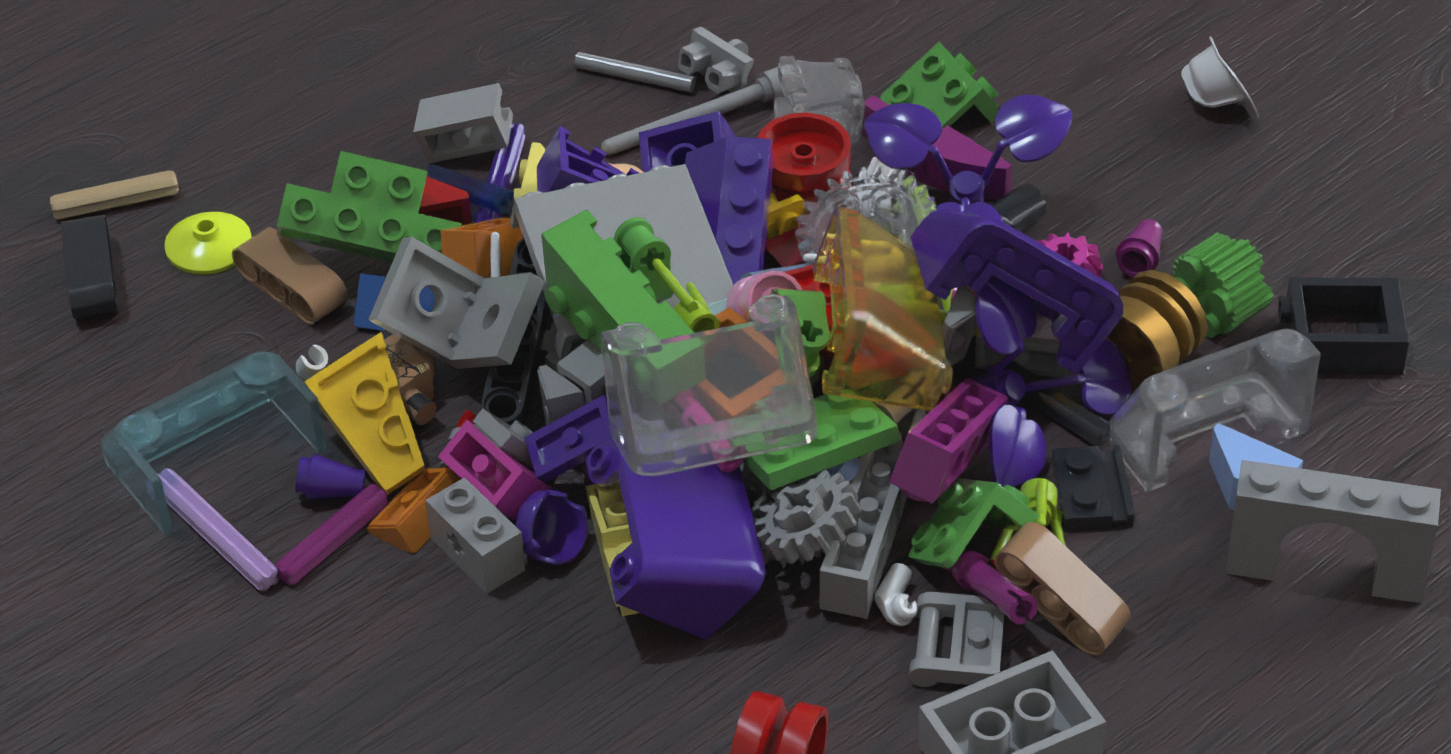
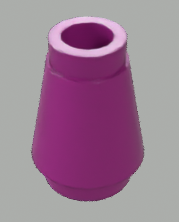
[1116,219,1163,277]

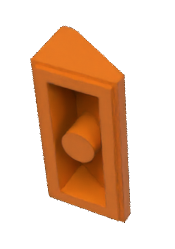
[366,468,461,553]

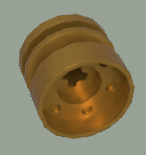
[1106,270,1208,393]

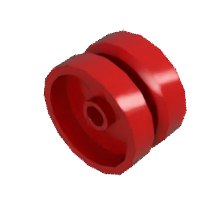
[758,112,851,220]
[730,691,829,754]

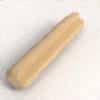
[50,170,179,220]

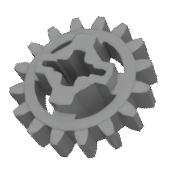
[755,470,861,564]

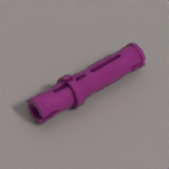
[944,548,1038,624]

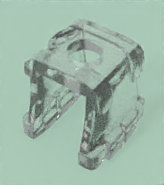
[774,56,865,144]

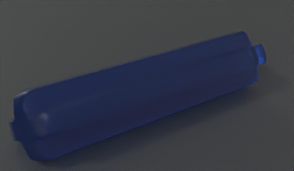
[426,164,516,215]

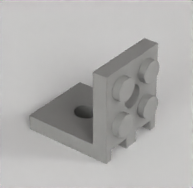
[368,237,545,369]

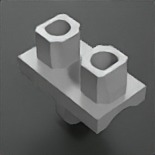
[678,26,754,94]

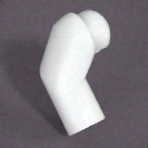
[874,563,918,626]

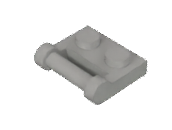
[908,592,1005,687]

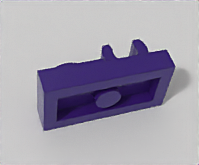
[524,395,625,482]

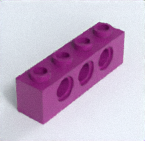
[889,378,1009,503]

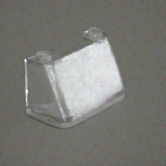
[601,294,818,476]
[1109,329,1321,492]

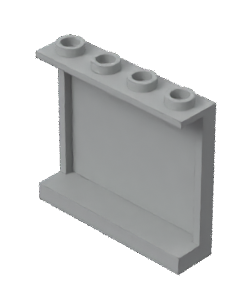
[510,164,733,360]

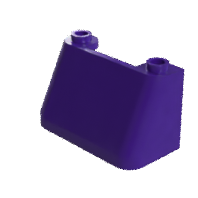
[910,210,1124,374]
[585,438,765,640]

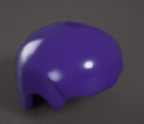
[515,489,588,565]

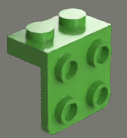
[880,42,1000,129]
[908,478,1040,568]

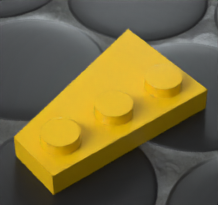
[304,332,424,495]

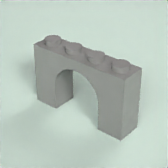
[1225,460,1441,603]

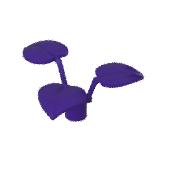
[864,95,1072,222]
[973,275,1132,487]

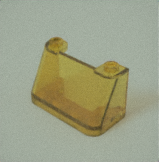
[813,206,952,411]

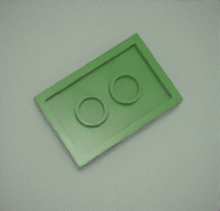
[726,385,899,490]

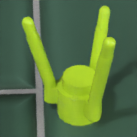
[652,258,721,345]
[989,478,1065,561]

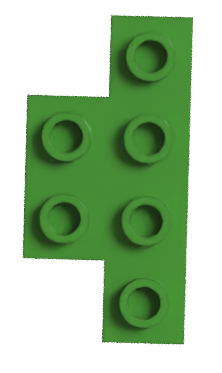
[276,151,462,262]

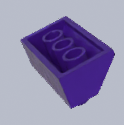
[685,136,774,285]

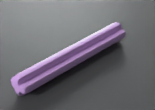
[152,469,279,591]

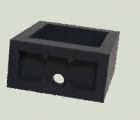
[1278,277,1409,374]

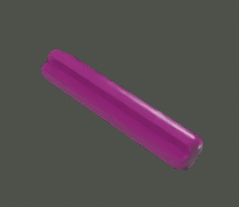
[275,484,388,585]

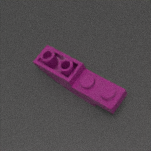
[861,95,1012,200]

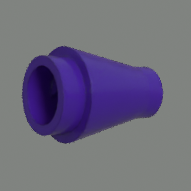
[295,453,366,500]

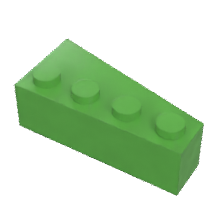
[541,209,705,404]

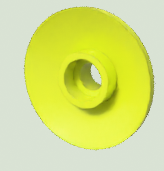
[164,212,252,275]

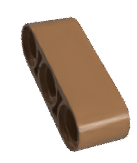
[232,227,348,325]
[994,522,1131,656]

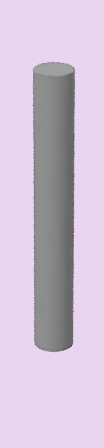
[574,52,696,93]

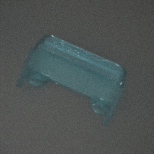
[101,352,326,534]

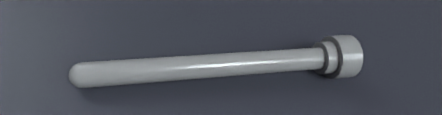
[601,67,790,155]

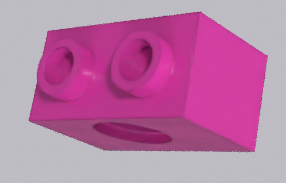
[438,420,553,521]

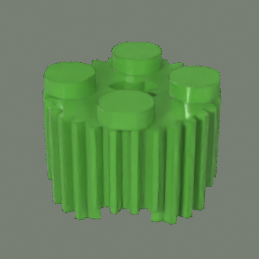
[1172,232,1274,338]

